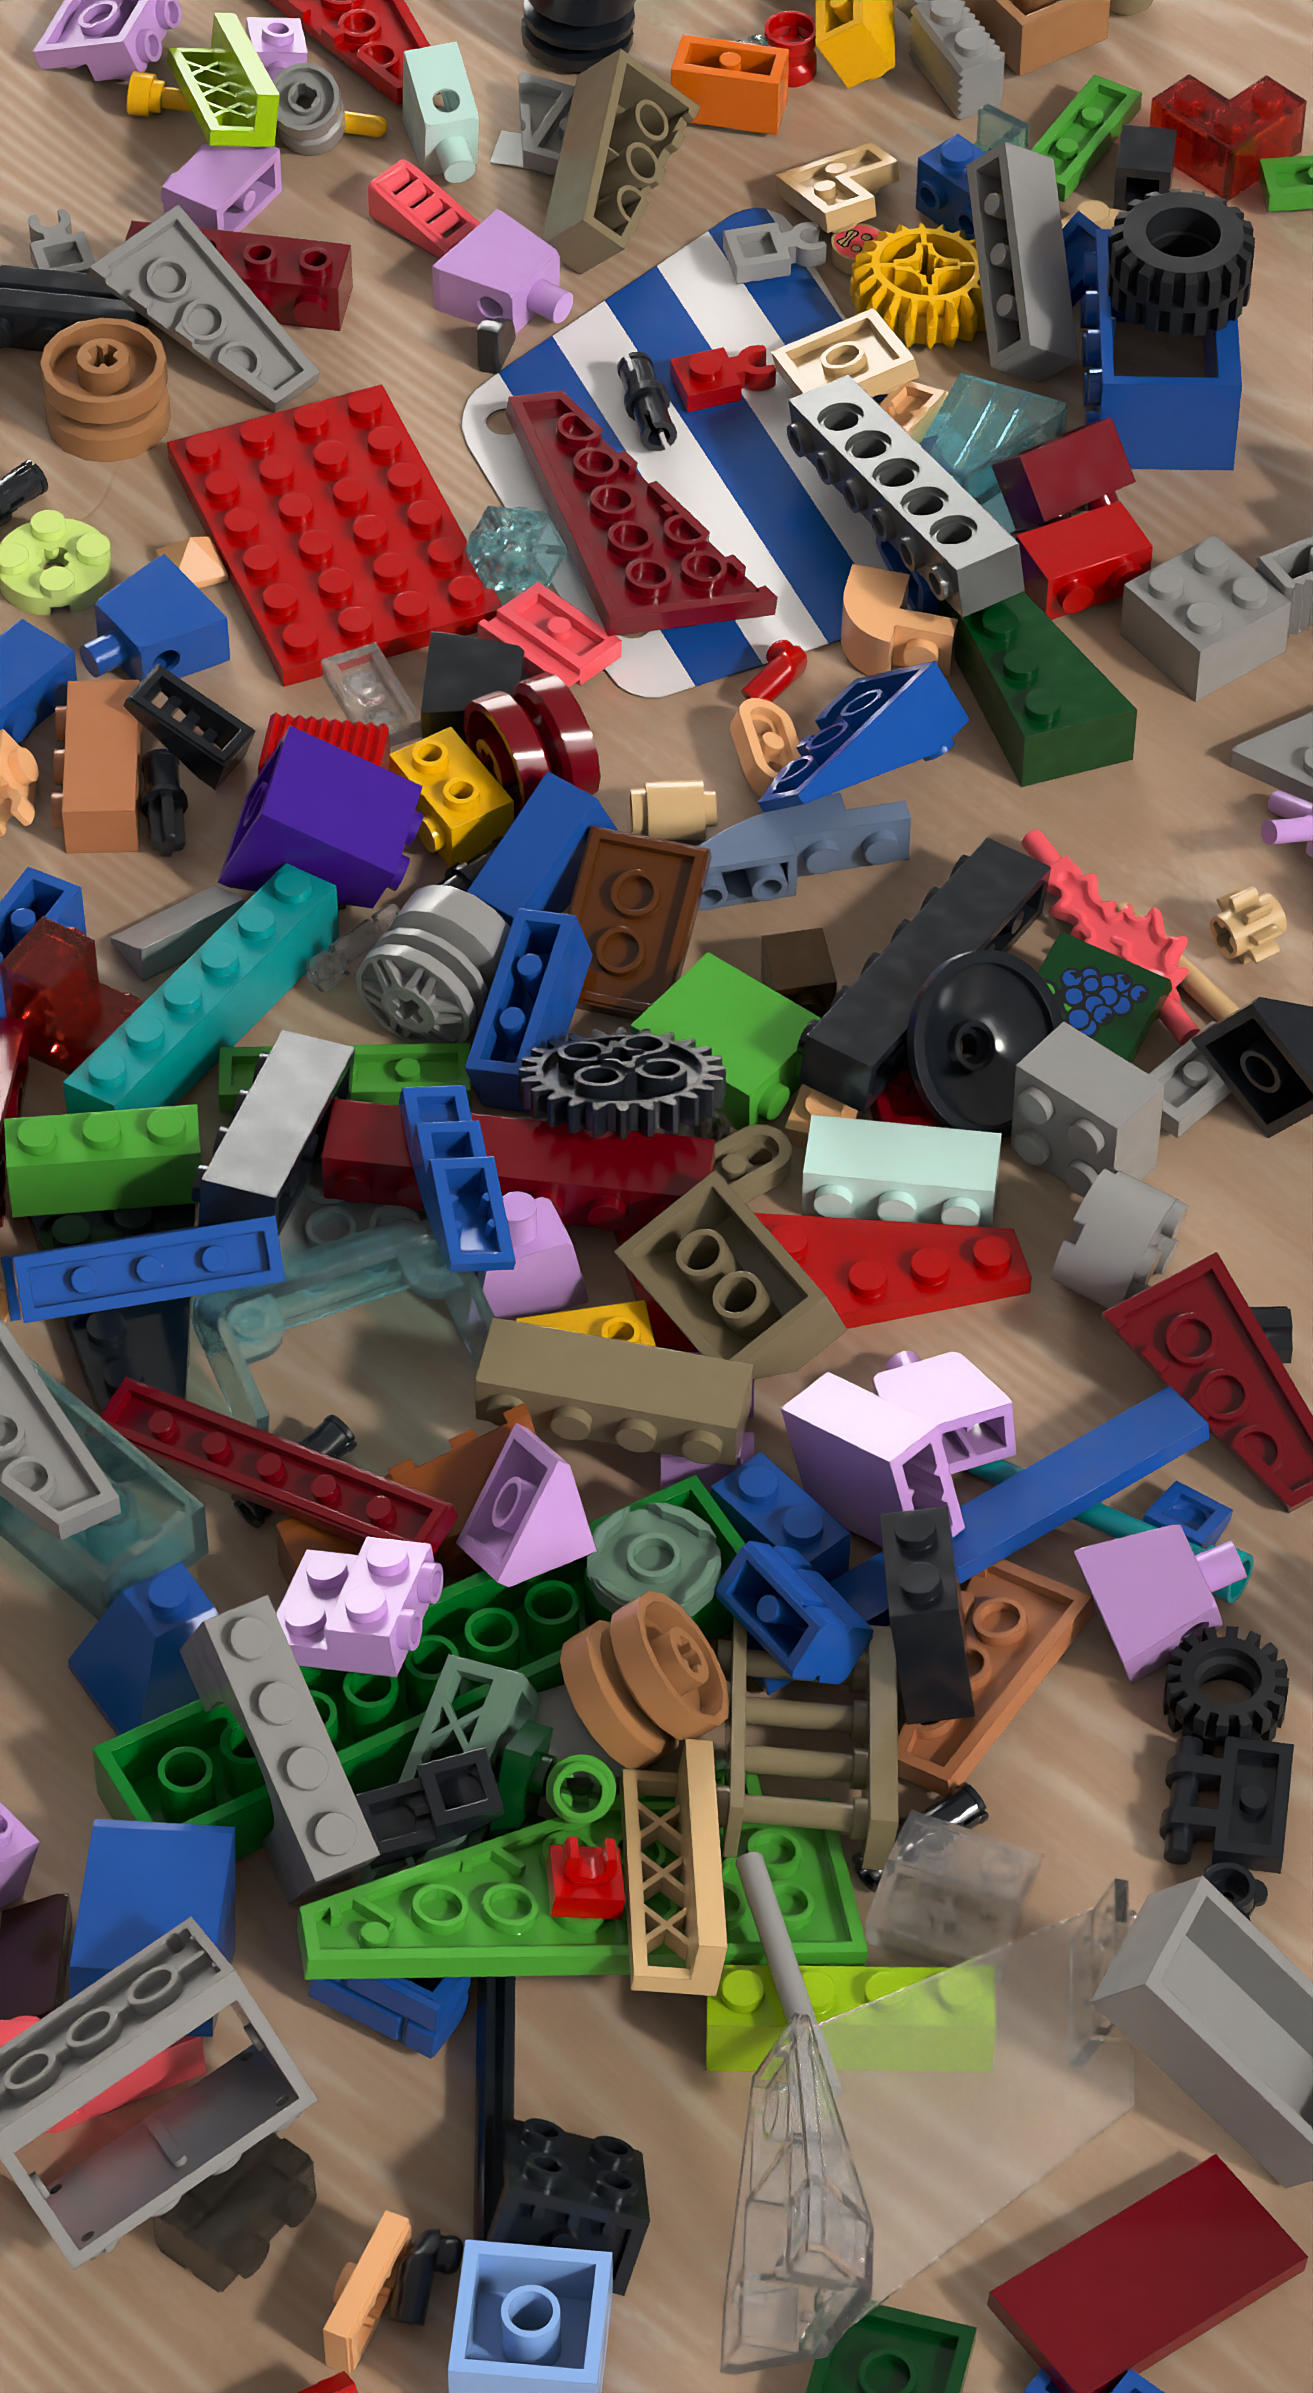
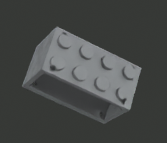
[0,1917,318,2270]

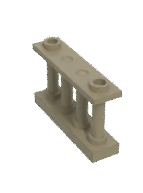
[715,1616,899,1871]

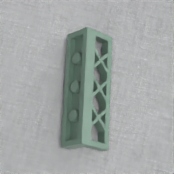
[358,1654,542,1886]

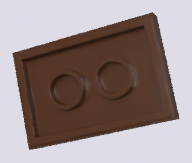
[568,825,712,1020]

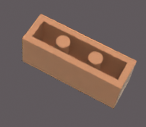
[51,680,143,854]

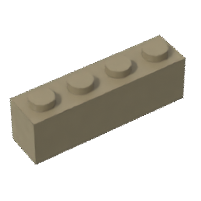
[475,1317,753,1467]

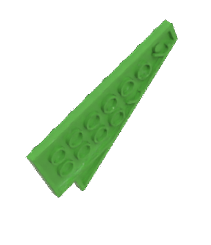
[296,1758,868,1980]

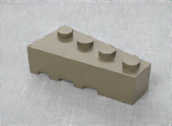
[541,48,701,274]

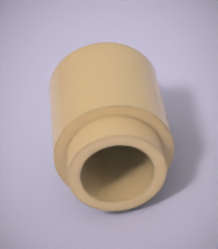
[630,779,717,841]

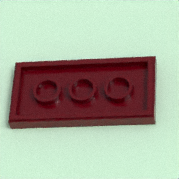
[987,2154,1308,2393]

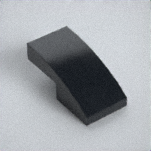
[355,1747,505,1869]

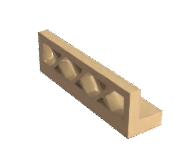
[619,1739,727,1996]

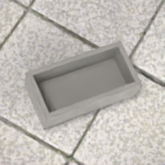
[1091,1876,1313,2188]

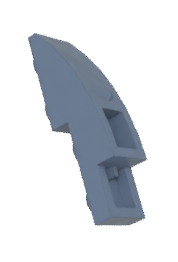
[698,793,911,911]

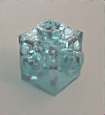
[464,506,568,592]

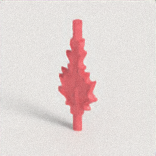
[1021,829,1201,1046]

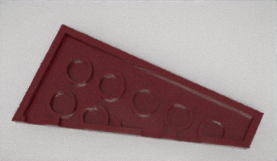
[506,390,778,636]

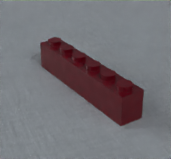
[321,1099,715,1232]

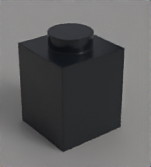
[1113,124,1177,211]

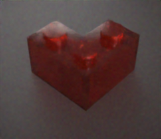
[1149,74,1307,202]
[0,916,144,1075]

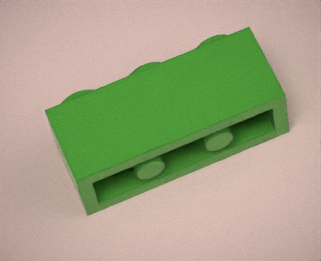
[4,1104,202,1218]

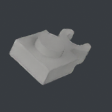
[28,209,95,273]
[723,222,826,284]

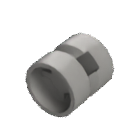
[273,62,346,156]

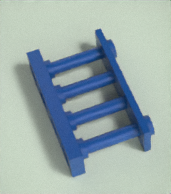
[0,1216,286,1323]

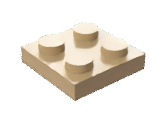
[771,308,920,397]

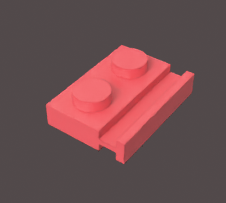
[478,582,622,687]

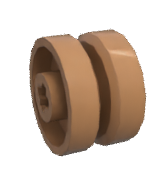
[40,318,171,462]
[560,1591,730,1770]

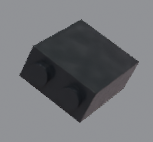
[880,1506,975,1725]

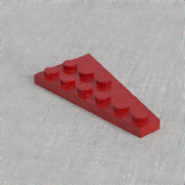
[268,0,441,105]
[614,1213,1032,1352]

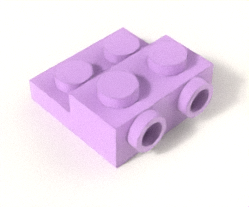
[33,0,182,81]
[276,1537,443,1677]

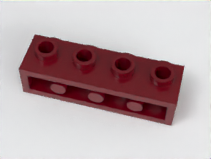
[125,220,353,331]

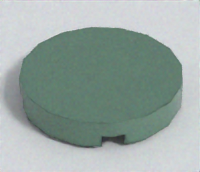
[587,1503,721,1617]

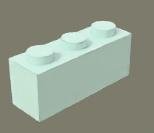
[802,1115,1002,1227]

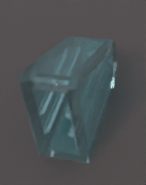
[920,373,1068,505]

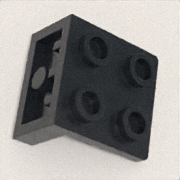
[485,2118,650,2296]

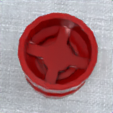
[764,11,817,88]

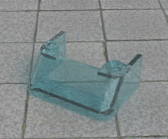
[192,1218,495,1432]

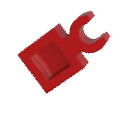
[670,345,776,413]

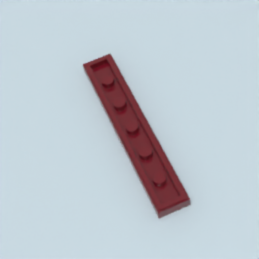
[91,1377,458,1556]

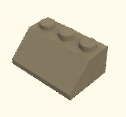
[614,1170,848,1380]

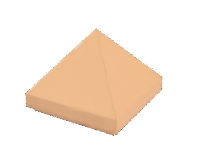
[156,536,229,588]

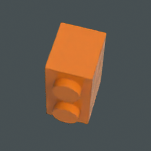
[671,34,789,135]

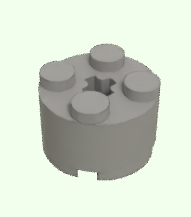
[1051,1167,1189,1309]

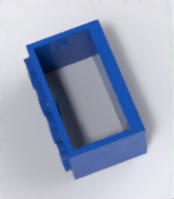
[1080,229,1242,470]

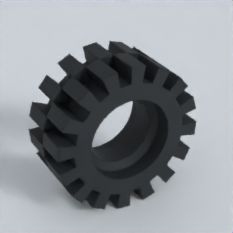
[1163,1626,1289,1756]

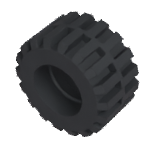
[1107,189,1255,337]

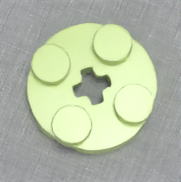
[0,510,112,615]

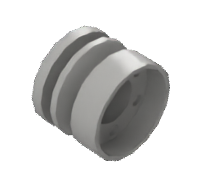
[356,885,511,1044]

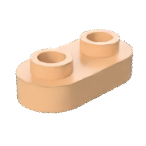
[730,698,801,797]

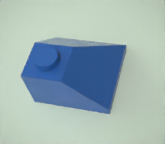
[68,1561,218,1736]

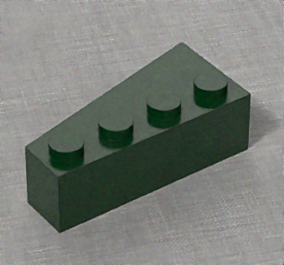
[938,591,1137,787]

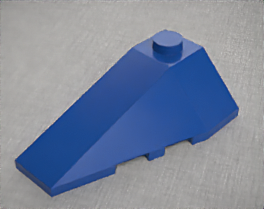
[758,661,970,813]

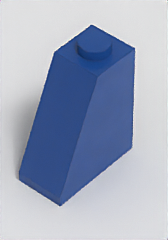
[467,771,618,928]

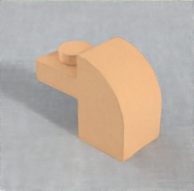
[841,563,958,676]

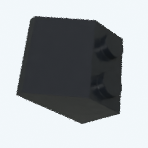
[1191,997,1313,1138]

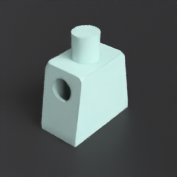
[402,42,479,183]

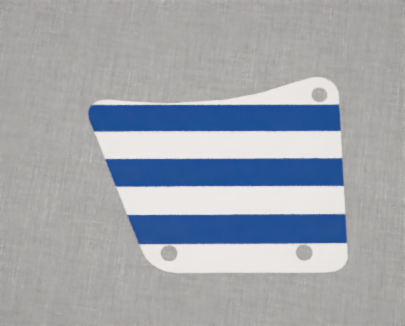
[462,208,1039,698]

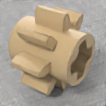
[1210,886,1287,965]

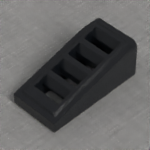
[123,664,256,790]

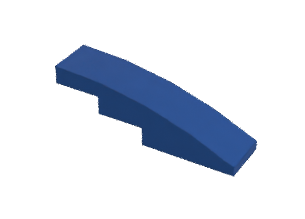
[399,1085,516,1273]

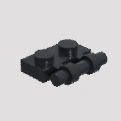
[1159,1736,1294,1874]

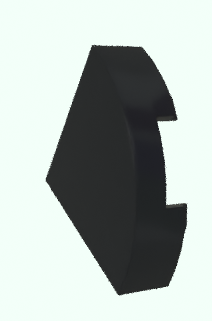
[477,317,516,375]

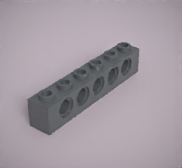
[787,374,1025,617]

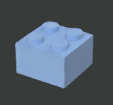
[448,2239,613,2393]

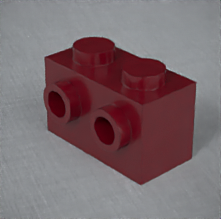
[991,417,1136,530]

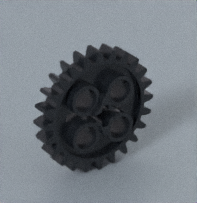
[518,1027,726,1139]

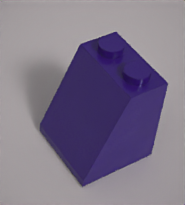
[218,726,423,909]

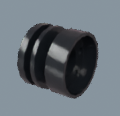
[521,0,636,72]

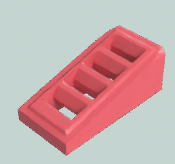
[368,159,480,259]

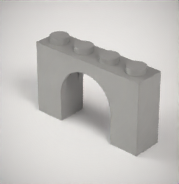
[179,1595,380,1905]

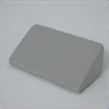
[110,885,245,981]

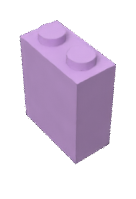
[781,1372,965,1547]

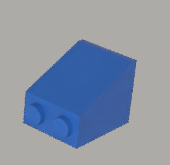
[69,1819,236,2037]

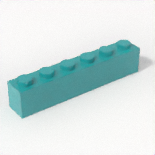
[63,863,340,1114]

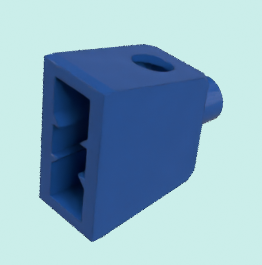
[79,554,230,683]

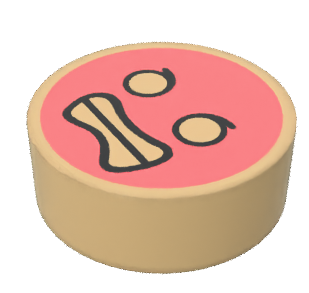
[831,223,880,274]

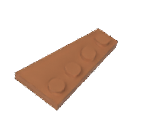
[898,1559,1095,1797]

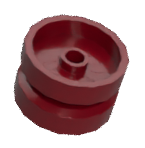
[463,672,601,821]

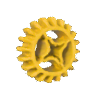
[849,222,986,351]

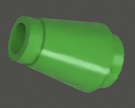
[546,1754,616,1824]

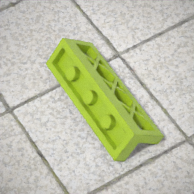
[167,13,280,147]

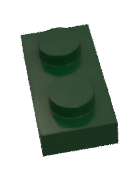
[488,1720,557,1841]

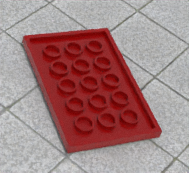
[167,384,502,687]

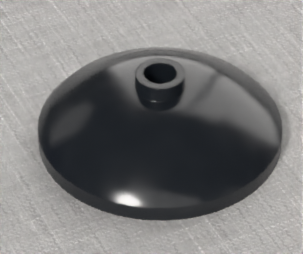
[907,950,1063,1138]

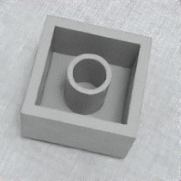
[1120,535,1291,702]
[1010,1022,1165,1198]

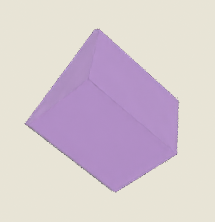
[456,1423,596,1587]

